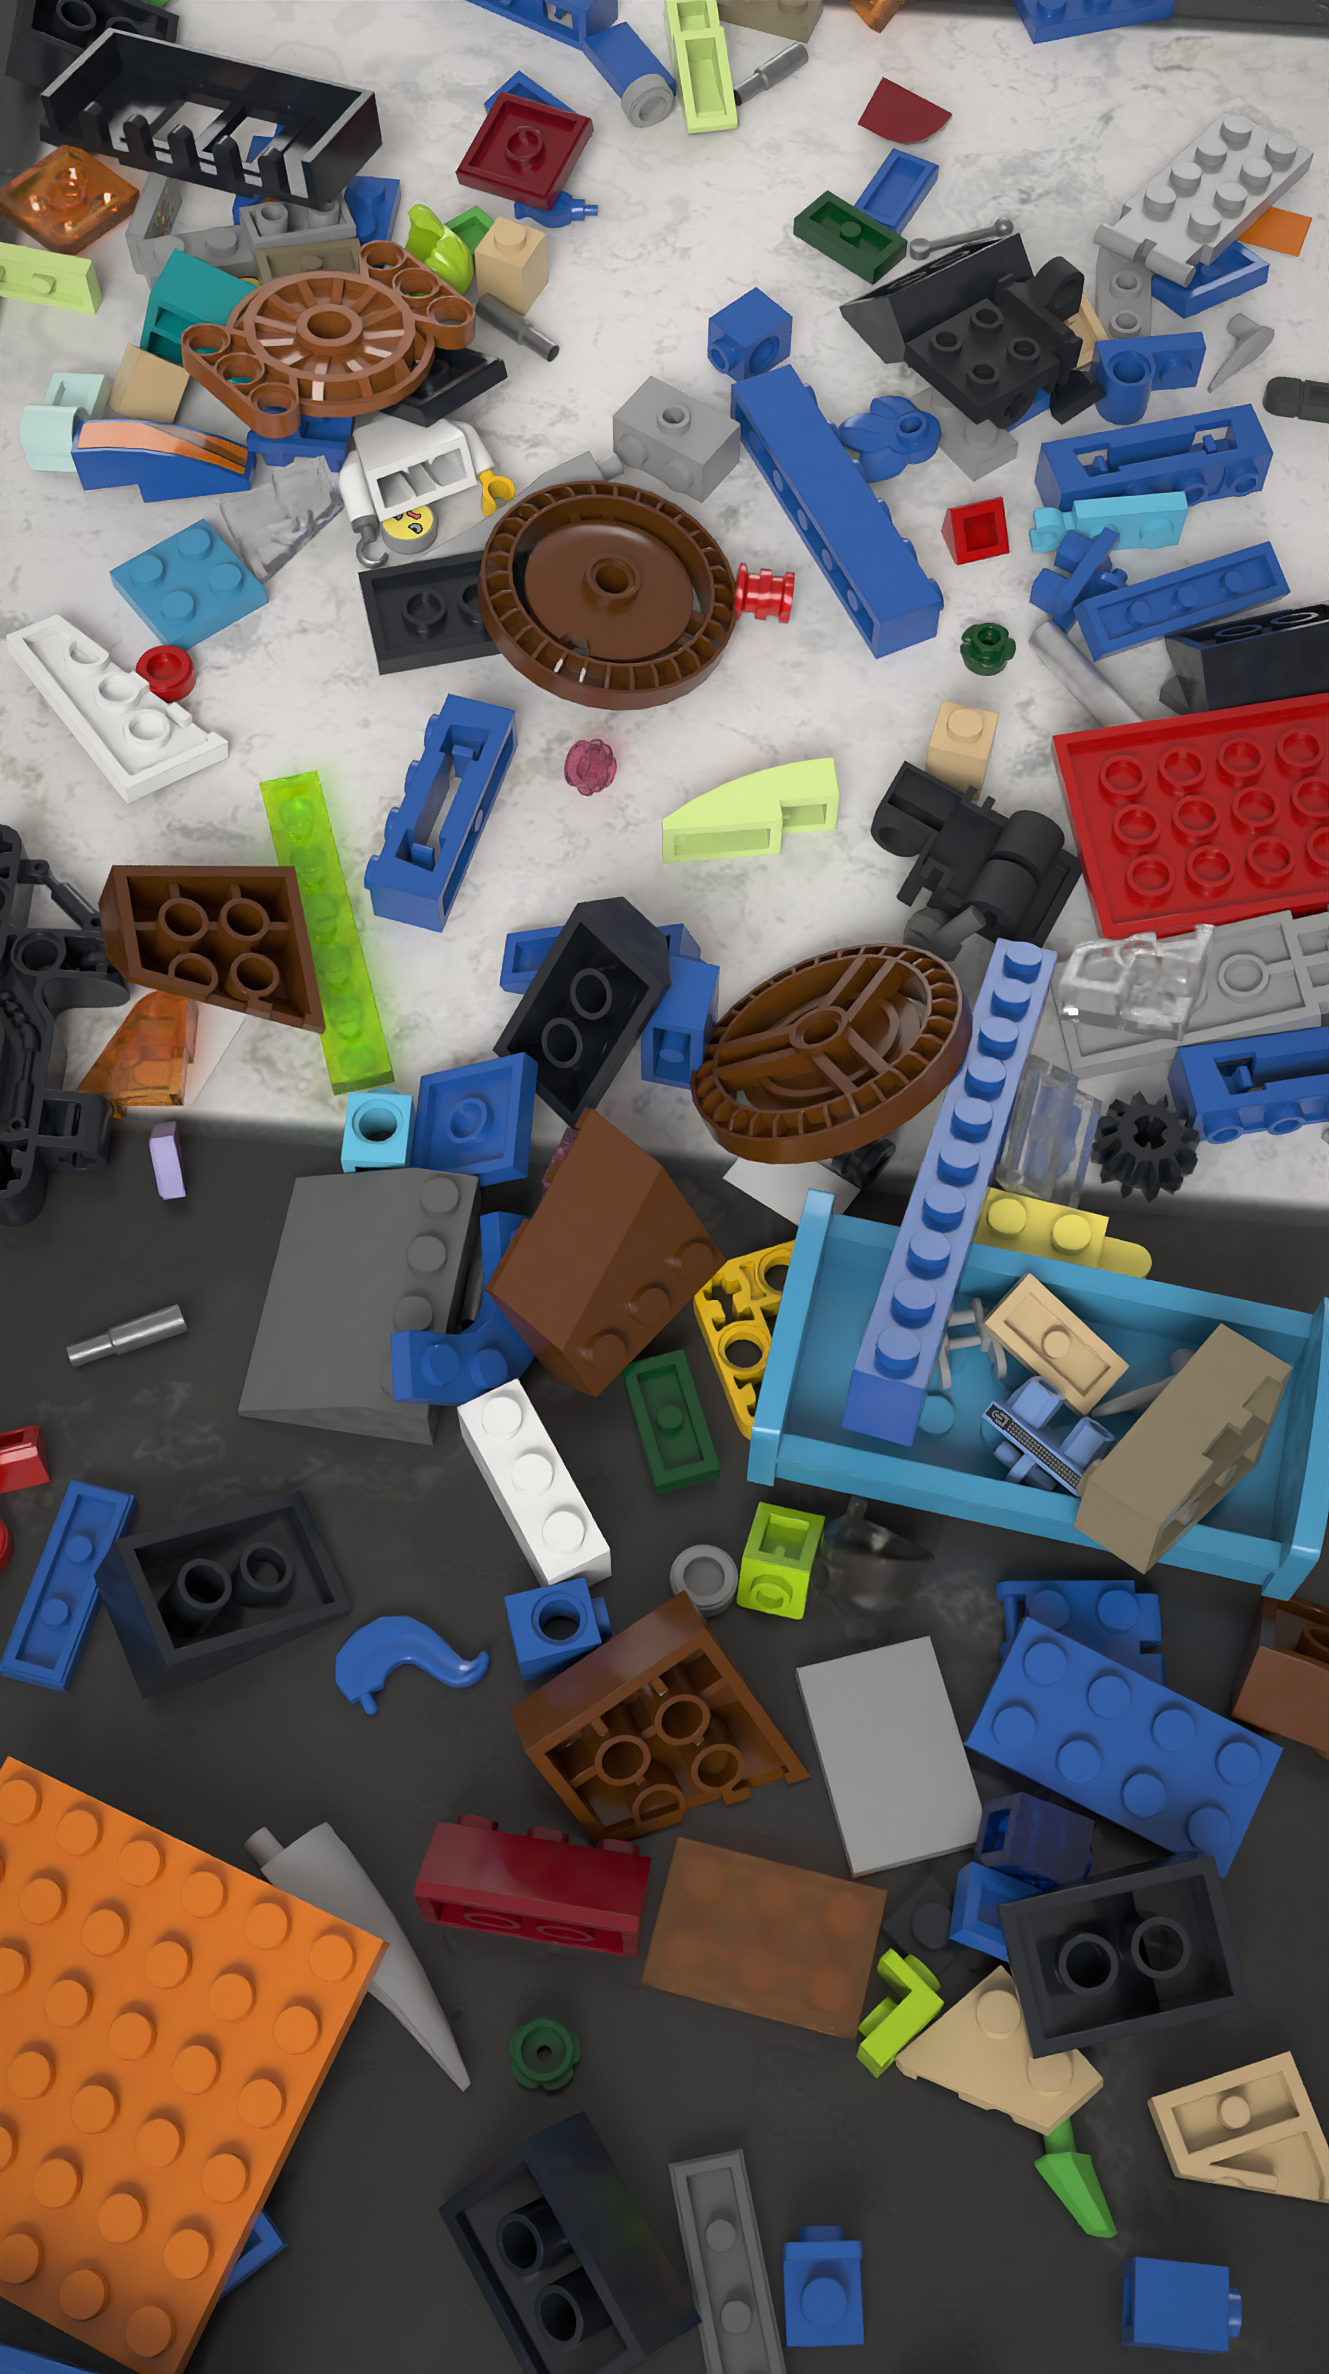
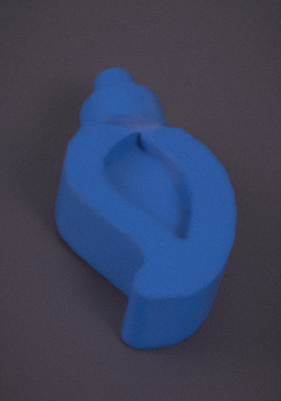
[514,191,598,228]

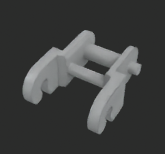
[935,1297,1007,1389]

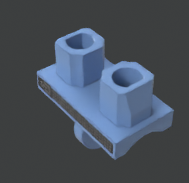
[982,1376,1117,1497]

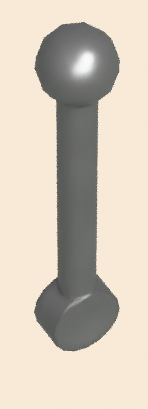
[910,217,1014,261]

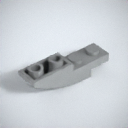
[137,192,356,291]

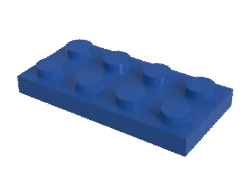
[962,1616,1283,1879]

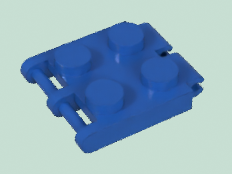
[996,1580,1167,1688]

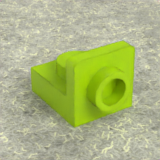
[737,1502,825,1619]
[856,1948,944,2078]

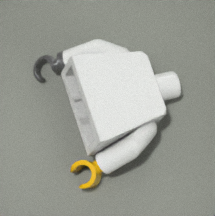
[338,413,515,569]

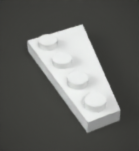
[6,614,229,804]

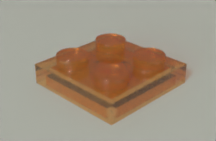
[0,144,140,256]

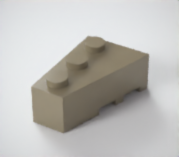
[1073,1323,1293,1574]

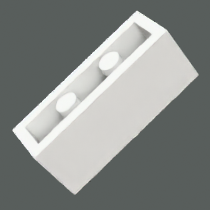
[457,1378,611,1588]

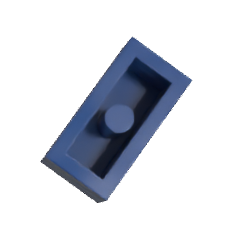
[641,955,720,1090]

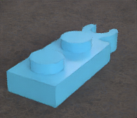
[1029,491,1189,553]

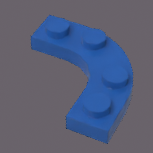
[390,1211,535,1406]

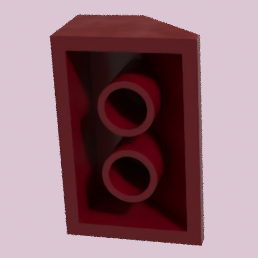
[414,1815,652,1959]

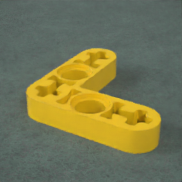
[693,1240,795,1440]

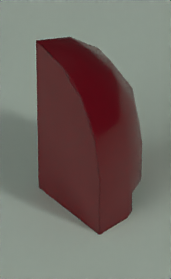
[857,77,953,145]

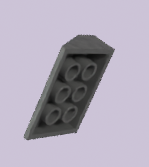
[238,1168,483,1446]

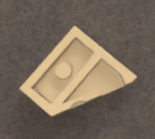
[895,1965,1104,2136]
[1147,2051,1329,2203]

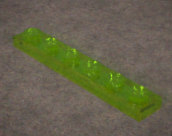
[259,771,395,1096]

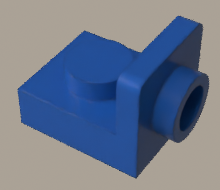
[781,2226,864,2348]

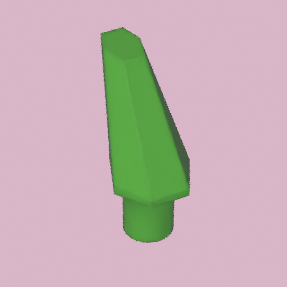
[1034,2117,1118,2238]

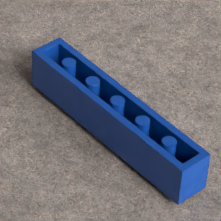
[730,364,944,659]

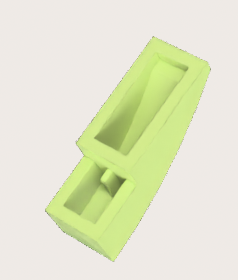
[663,0,738,134]
[662,757,840,863]

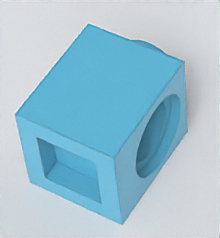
[341,1088,416,1174]

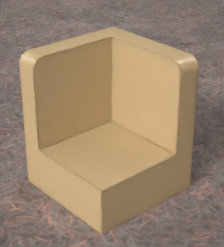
[107,343,190,424]

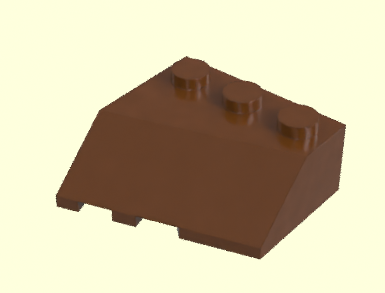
[98,865,326,1035]
[485,1107,727,1398]
[509,1589,811,1844]

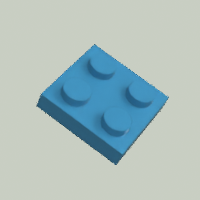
[109,518,268,651]

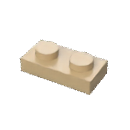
[979,1273,1130,1417]

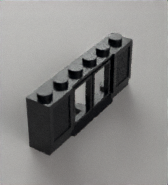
[40,28,383,210]

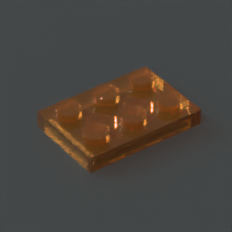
[642,1837,887,2041]

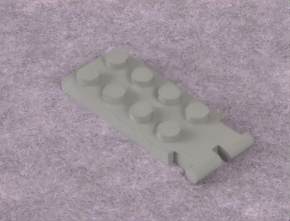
[1094,112,1314,288]
[1050,904,1329,1082]

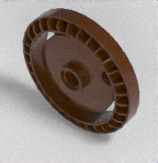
[477,480,737,711]
[690,943,973,1165]

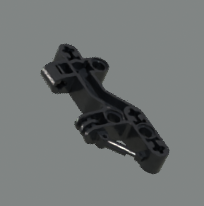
[0,824,131,1227]

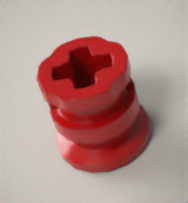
[734,562,795,624]

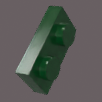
[793,190,908,285]
[620,1349,721,1495]

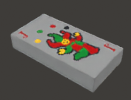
[125,172,182,275]

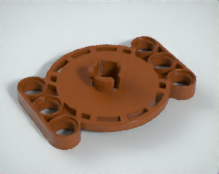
[180,240,476,439]

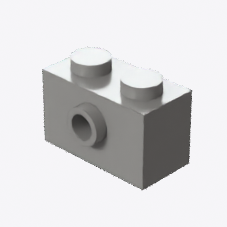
[613,376,741,503]

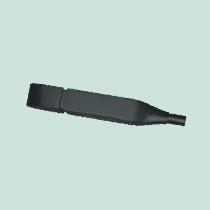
[1262,377,1329,424]

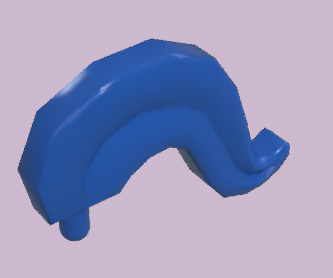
[335,1615,491,1715]

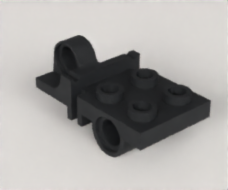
[903,256,1085,429]
[870,761,1082,948]

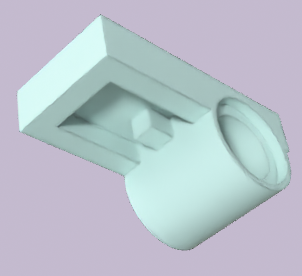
[19,372,111,472]

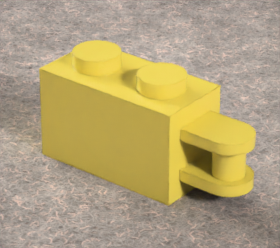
[974,1188,1152,1279]

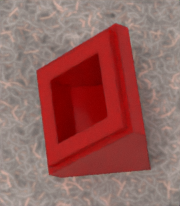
[941,496,1010,565]
[0,1424,51,1494]

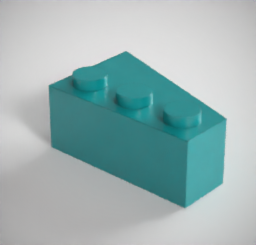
[139,248,319,384]

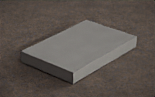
[795,1636,991,1879]

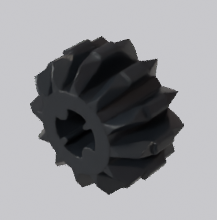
[1090,1091,1200,1203]

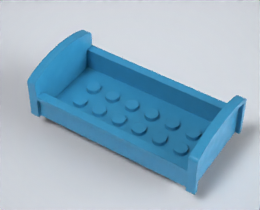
[747,1188,1329,1601]

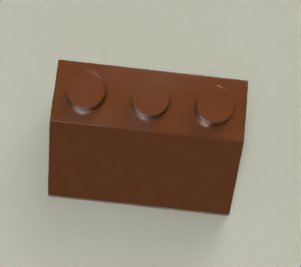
[1231,1595,1329,1760]

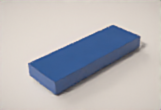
[0,1479,139,1694]

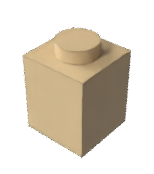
[474,216,549,316]
[925,700,1000,801]

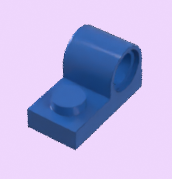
[1089,332,1206,425]

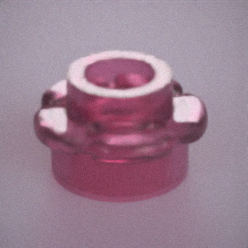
[564,739,617,797]

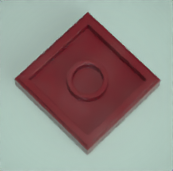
[455,91,594,212]

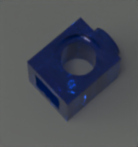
[972,1792,1095,1890]

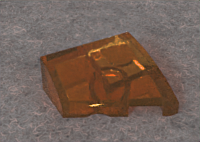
[76,990,199,1118]

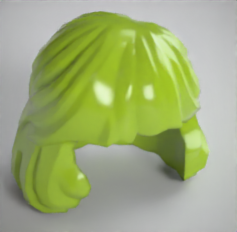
[377,204,474,297]

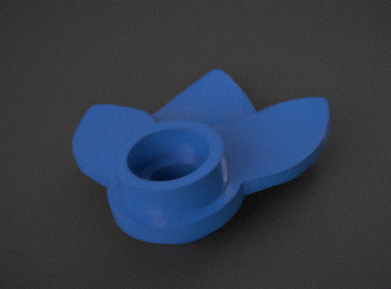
[838,395,941,483]

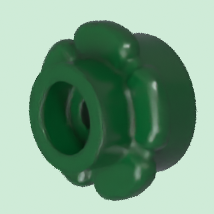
[960,623,1016,676]
[508,2014,581,2091]

